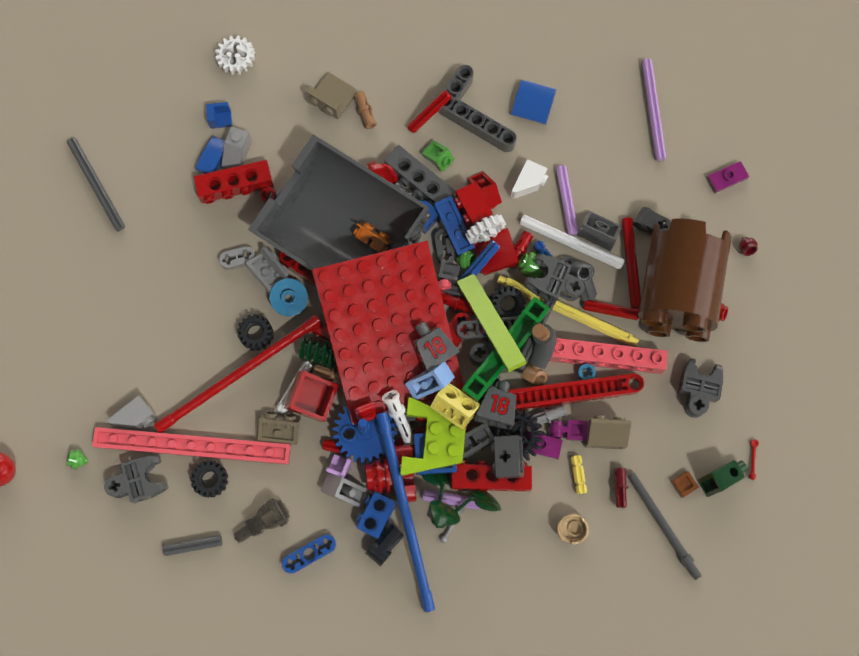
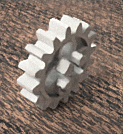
[215,35,255,75]
[465,214,506,244]

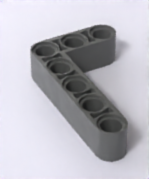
[438,65,517,152]

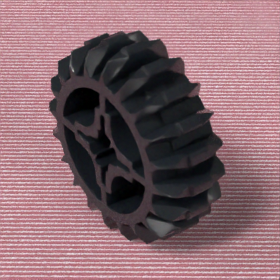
[491,410,544,461]

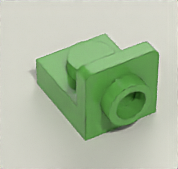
[422,140,454,172]

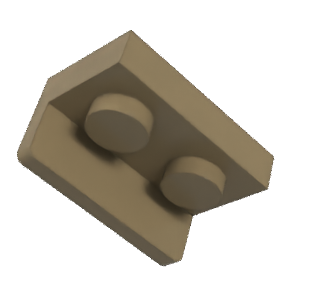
[258,411,301,445]

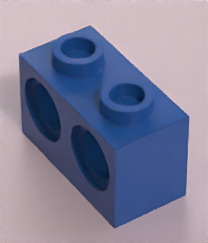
[355,492,397,539]

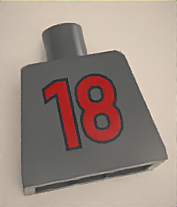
[413,321,460,372]
[474,381,516,431]

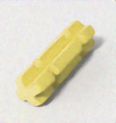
[570,455,587,494]

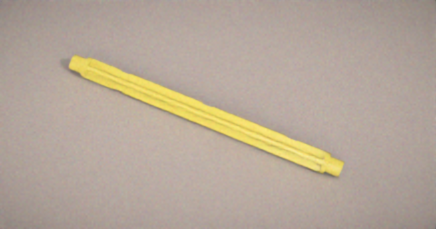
[497,275,639,347]

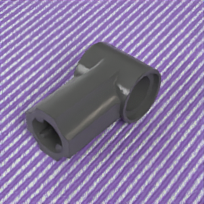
[569,262,597,301]

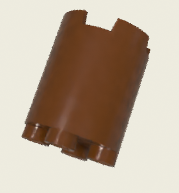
[638,219,731,342]

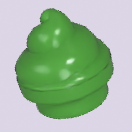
[456,251,476,270]
[66,449,88,469]

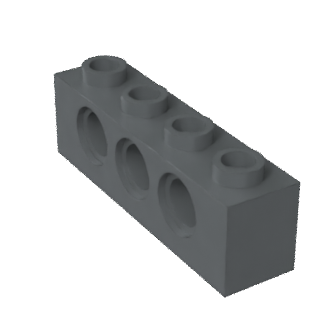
[384,145,455,208]

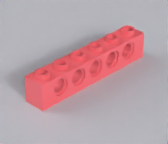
[550,338,668,374]

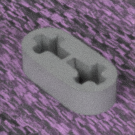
[219,246,256,270]

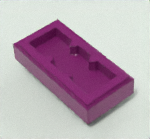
[707,161,749,193]
[522,431,563,460]

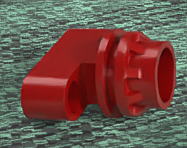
[365,444,416,502]

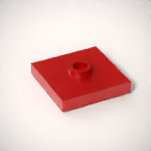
[473,228,519,276]

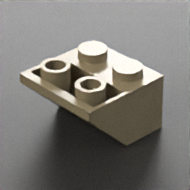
[585,416,631,449]

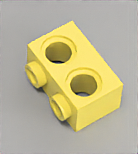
[430,383,480,430]

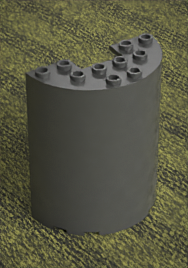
[248,134,431,271]

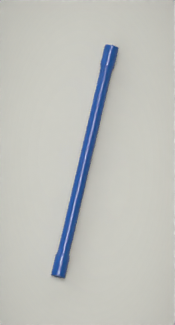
[376,412,435,612]

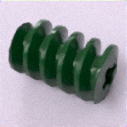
[299,336,337,369]

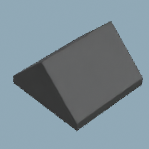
[577,211,623,251]

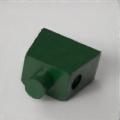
[697,460,748,497]

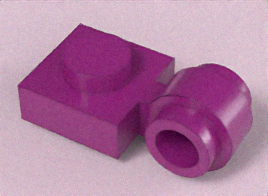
[549,420,587,441]

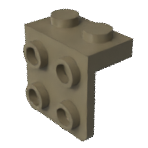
[306,73,357,119]

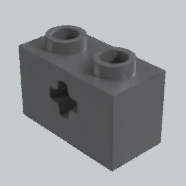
[492,435,524,479]

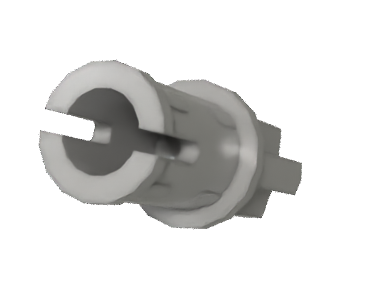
[531,404,567,424]

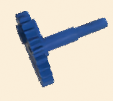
[333,407,397,464]

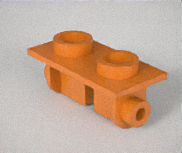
[353,222,393,253]

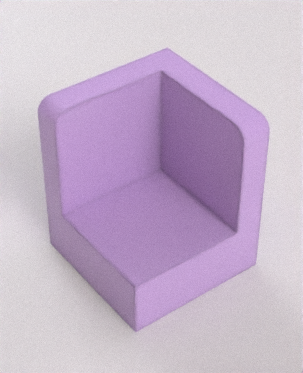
[325,454,353,479]

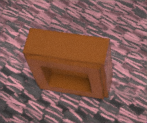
[670,471,699,498]

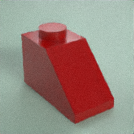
[467,171,502,209]

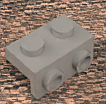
[246,247,289,294]

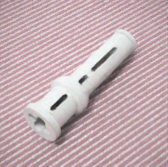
[382,390,414,445]

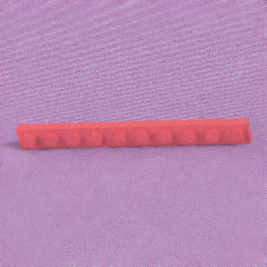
[92,427,291,465]

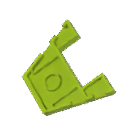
[400,397,466,476]

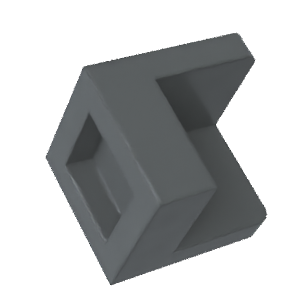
[438,259,460,285]

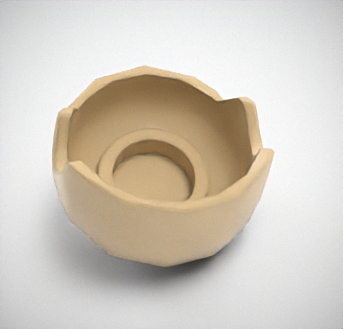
[557,514,589,545]

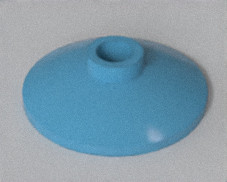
[269,278,308,317]

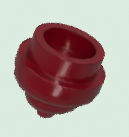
[738,237,758,256]

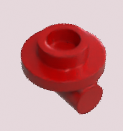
[354,401,376,422]

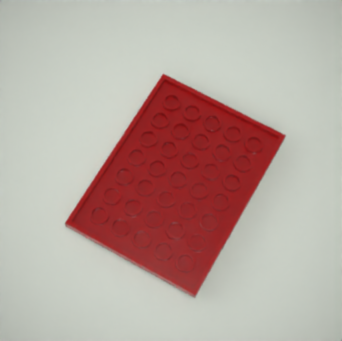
[312,241,464,424]

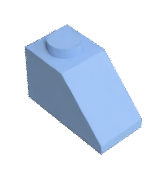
[405,362,455,400]

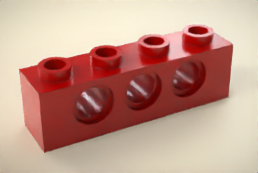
[194,160,274,204]
[451,461,532,492]

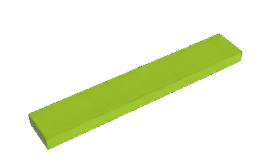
[457,274,526,373]

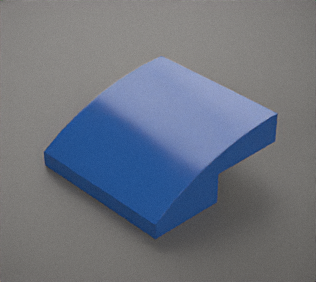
[511,80,557,124]

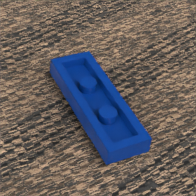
[433,196,475,255]

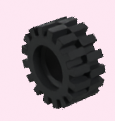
[489,285,526,318]
[237,314,274,351]
[190,461,229,498]

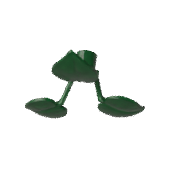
[421,473,502,528]

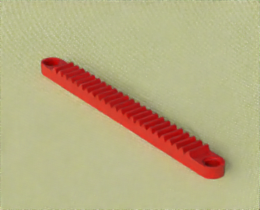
[415,373,644,423]

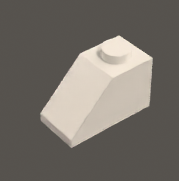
[511,159,548,199]

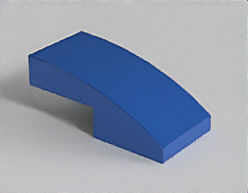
[196,136,225,174]

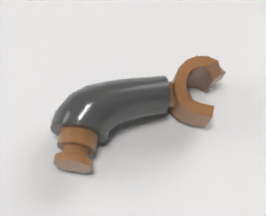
[520,324,557,387]

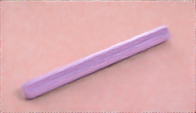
[641,59,666,161]

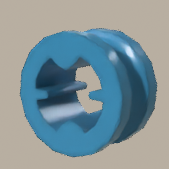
[577,364,596,380]

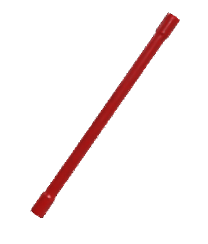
[154,314,322,433]

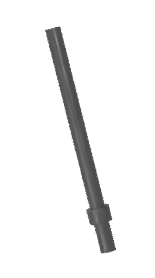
[628,472,702,580]

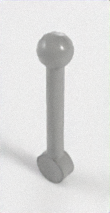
[440,507,465,543]

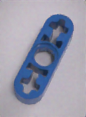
[282,535,336,574]

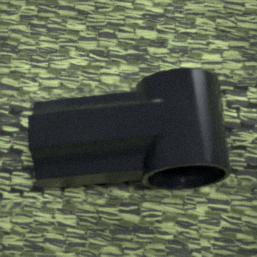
[365,524,404,566]

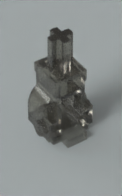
[233,498,290,544]

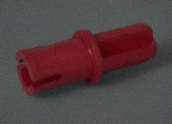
[613,468,629,508]

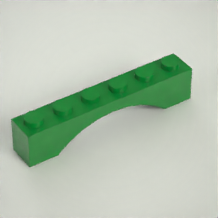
[461,296,550,402]

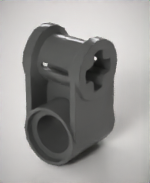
[633,207,671,235]

